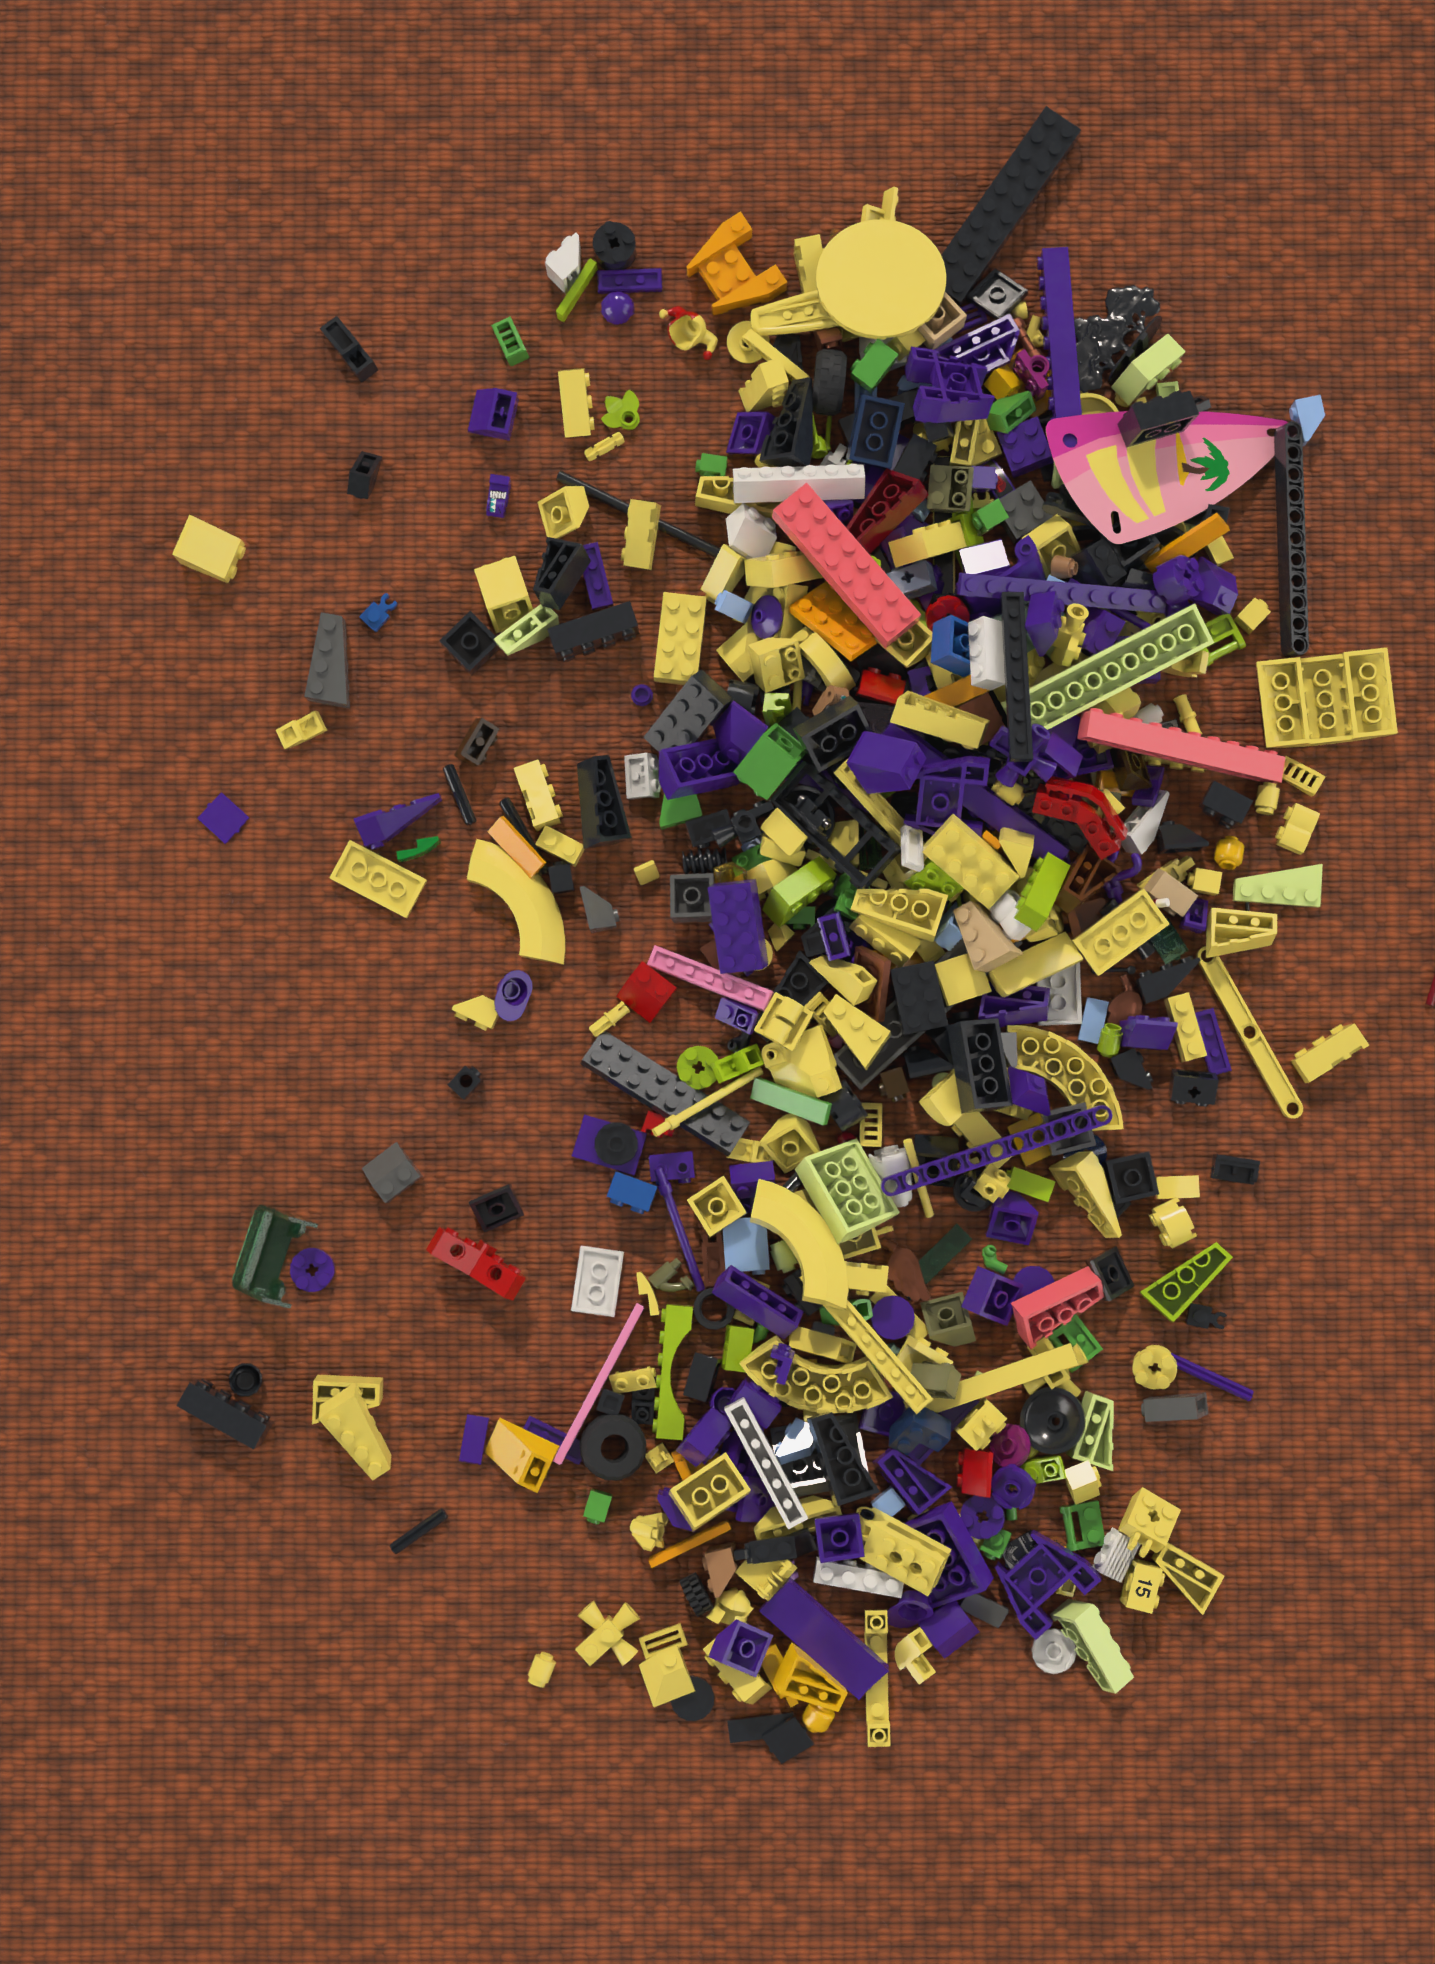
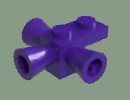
[989,724,1057,787]

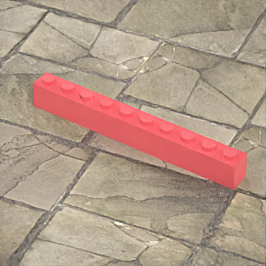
[1077,708,1285,784]

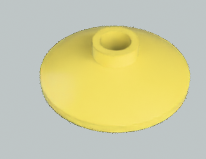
[727,321,770,364]

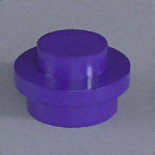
[631,684,653,706]

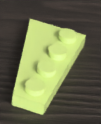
[1233,864,1323,908]

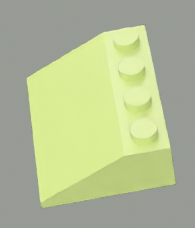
[795,1138,900,1244]

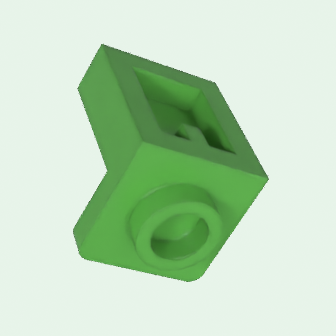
[980,1529,1012,1560]

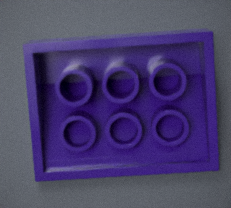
[904,1501,994,1608]

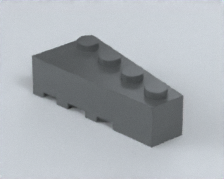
[304,612,350,709]

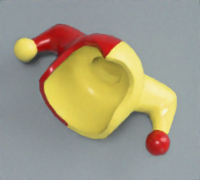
[659,306,718,360]

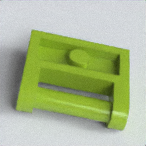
[1200,614,1246,666]

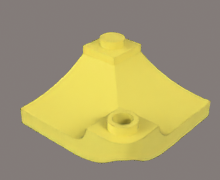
[761,1024,842,1098]

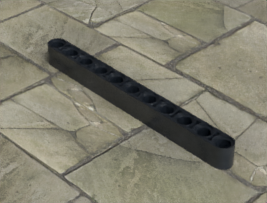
[1274,421,1309,658]

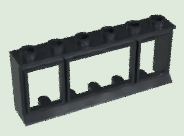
[770,761,901,889]

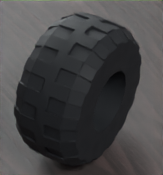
[813,349,847,416]
[579,1414,647,1481]

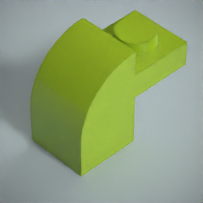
[710,1044,764,1084]

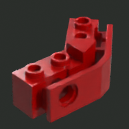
[1032,776,1128,860]
[426,1227,526,1301]

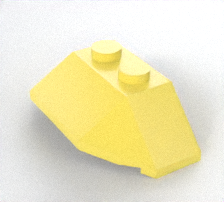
[754,1495,842,1542]

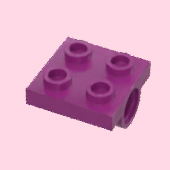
[1013,349,1049,402]

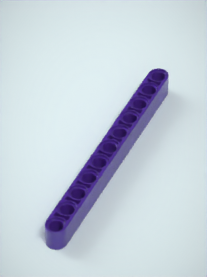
[880,1105,1112,1196]

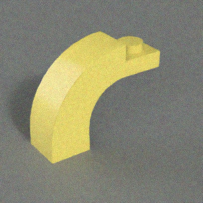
[790,626,856,691]

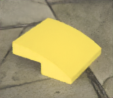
[935,953,992,1007]

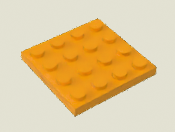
[789,581,878,661]

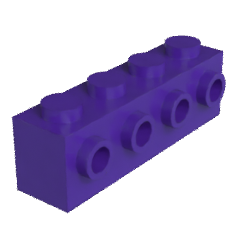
[712,1265,803,1339]

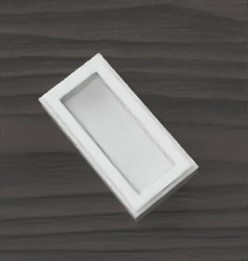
[900,825,924,872]

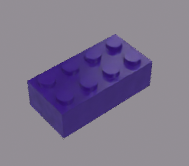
[707,879,769,974]

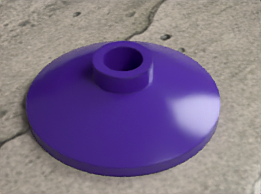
[751,595,783,639]

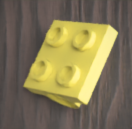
[754,992,814,1052]

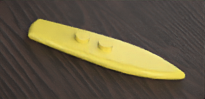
[751,290,839,336]

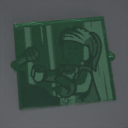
[1150,918,1189,964]

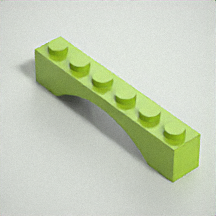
[652,1304,693,1440]

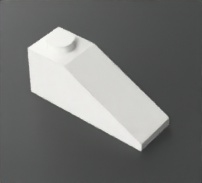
[1121,790,1169,855]

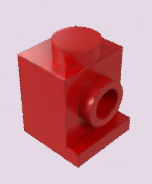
[641,1110,675,1138]

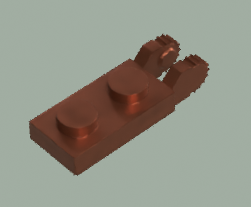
[702,1225,725,1287]

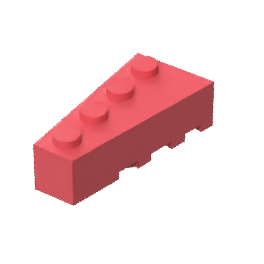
[1011,1266,1104,1349]

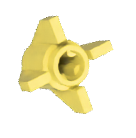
[630,1513,669,1551]

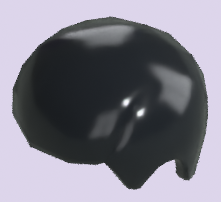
[229,1363,262,1397]

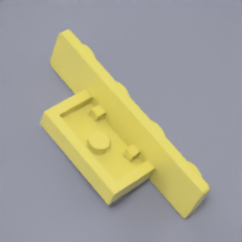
[861,187,899,222]

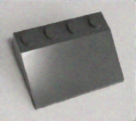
[770,1413,868,1497]

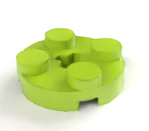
[677,1046,718,1090]

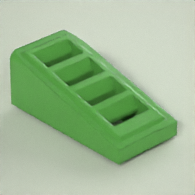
[491,316,529,366]

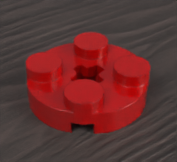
[925,596,970,631]

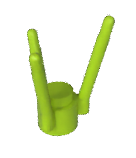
[811,415,832,459]

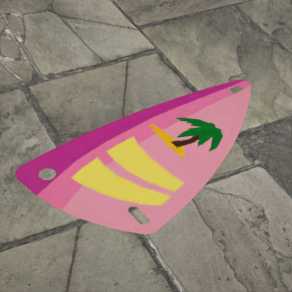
[1046,411,1289,544]

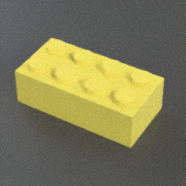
[654,592,707,685]
[922,814,1019,909]

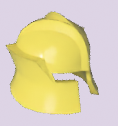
[706,1588,754,1625]

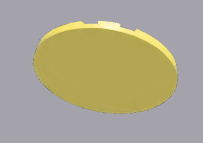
[816,219,946,340]

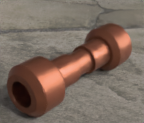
[1014,317,1044,358]

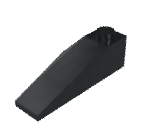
[759,377,813,467]

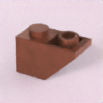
[813,326,843,351]

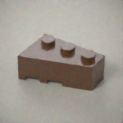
[1054,845,1122,914]

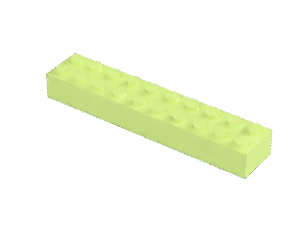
[1001,604,1214,730]

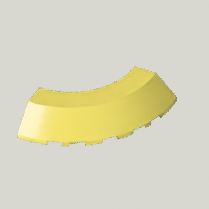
[467,839,565,965]
[1006,1025,1124,1131]
[750,1179,848,1310]
[739,1335,893,1414]

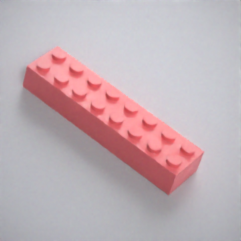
[772,483,921,649]

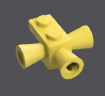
[1050,604,1089,667]
[1023,1337,1088,1397]
[575,1601,640,1666]

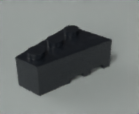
[533,537,591,610]

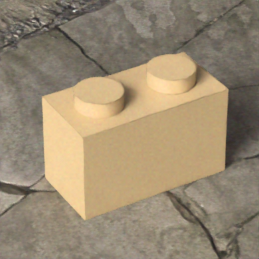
[1143,868,1198,917]

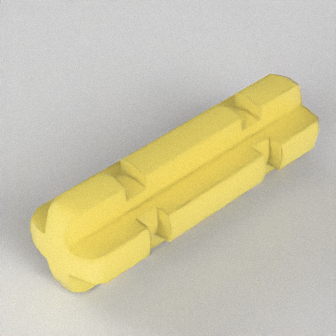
[584,432,625,461]

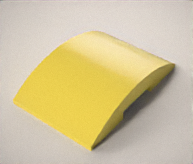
[1256,648,1398,748]

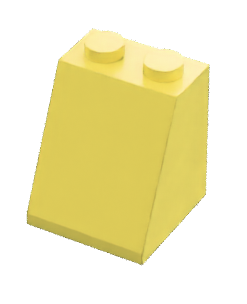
[172,515,246,583]
[474,556,533,634]

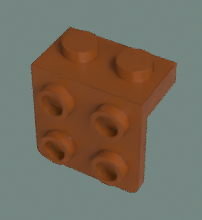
[1060,898,1106,948]

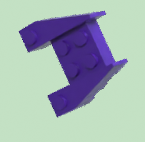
[904,346,995,423]
[904,756,990,837]
[995,1529,1102,1640]

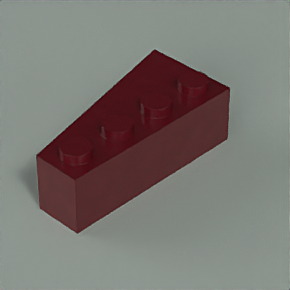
[846,468,929,554]

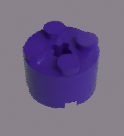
[1153,555,1205,606]

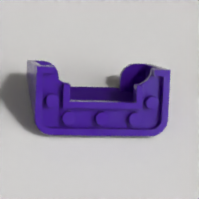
[954,535,1046,616]

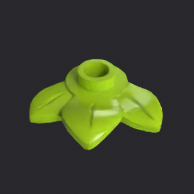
[601,390,640,430]

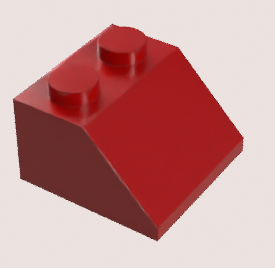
[855,667,906,707]
[616,961,677,1023]
[956,1446,993,1498]

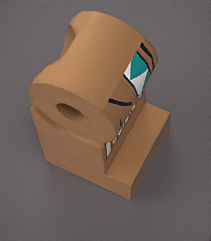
[812,685,849,716]

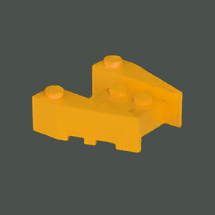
[686,211,787,316]

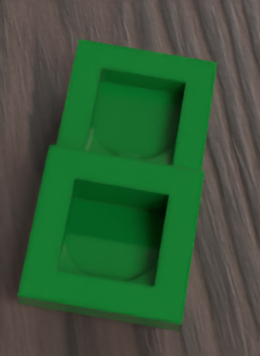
[396,836,441,862]

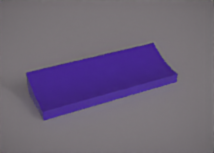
[759,1577,889,1700]

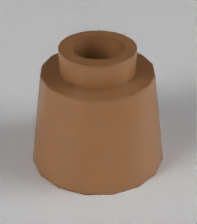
[1051,555,1078,579]

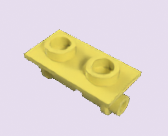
[608,1366,657,1393]

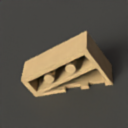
[953,901,1023,972]

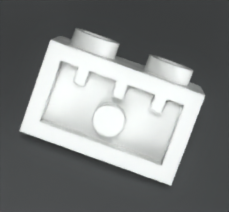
[624,753,661,799]

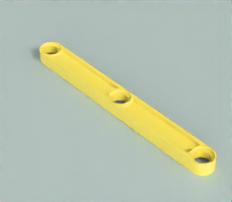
[1196,946,1303,1119]

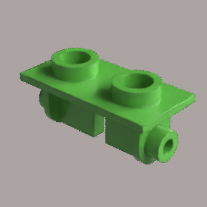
[732,843,772,876]

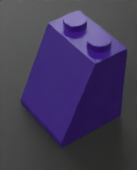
[846,731,927,794]

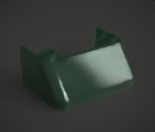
[232,1205,318,1309]

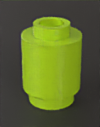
[1097,1023,1123,1057]

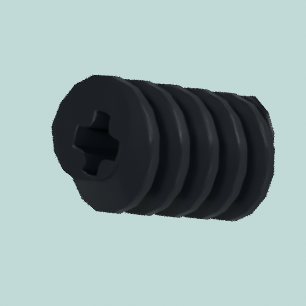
[682,847,727,875]

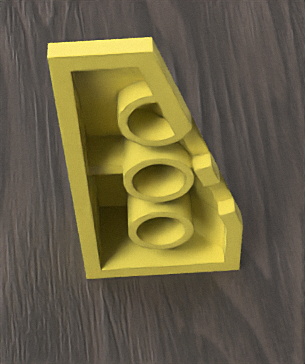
[850,889,948,942]
[1049,1151,1122,1238]

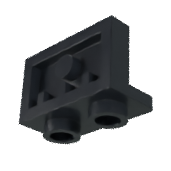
[685,809,731,849]

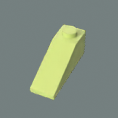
[494,604,559,656]

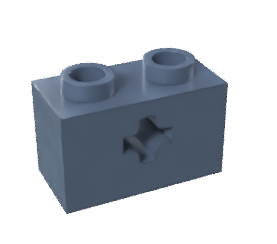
[886,560,938,600]

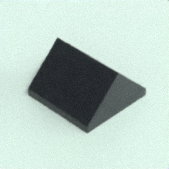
[469,1184,524,1233]
[1085,1246,1135,1301]

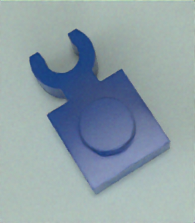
[359,593,398,633]

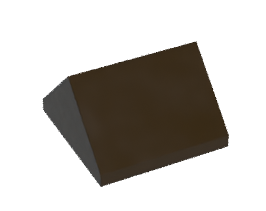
[1110,747,1153,791]

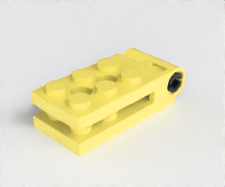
[856,1507,952,1596]

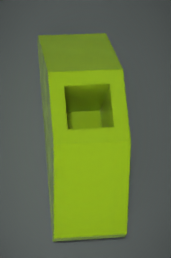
[1001,1454,1067,1489]

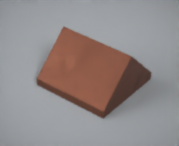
[957,692,1005,744]

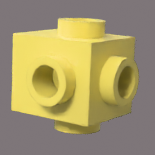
[973,1164,1011,1203]

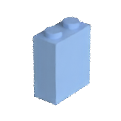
[723,1217,770,1275]

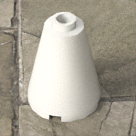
[868,1145,912,1207]

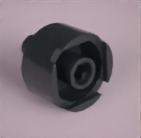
[593,221,636,270]
[724,679,759,715]
[819,1080,868,1132]

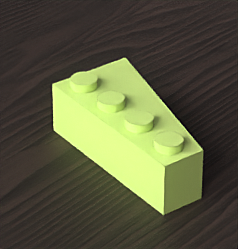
[1050,1599,1134,1694]

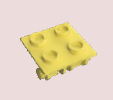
[735,1538,797,1601]

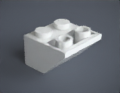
[545,233,581,294]

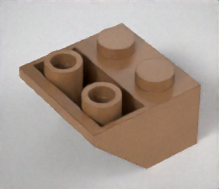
[702,1541,740,1598]

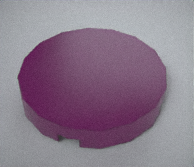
[989,1424,1031,1467]

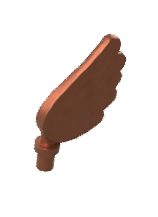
[1107,974,1142,1049]
[880,1238,930,1302]

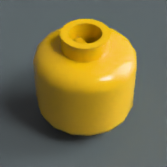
[1214,836,1244,870]
[802,1703,835,1733]

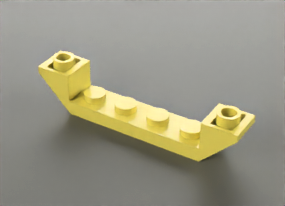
[864,1610,890,1747]

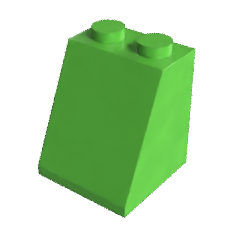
[733,723,806,800]

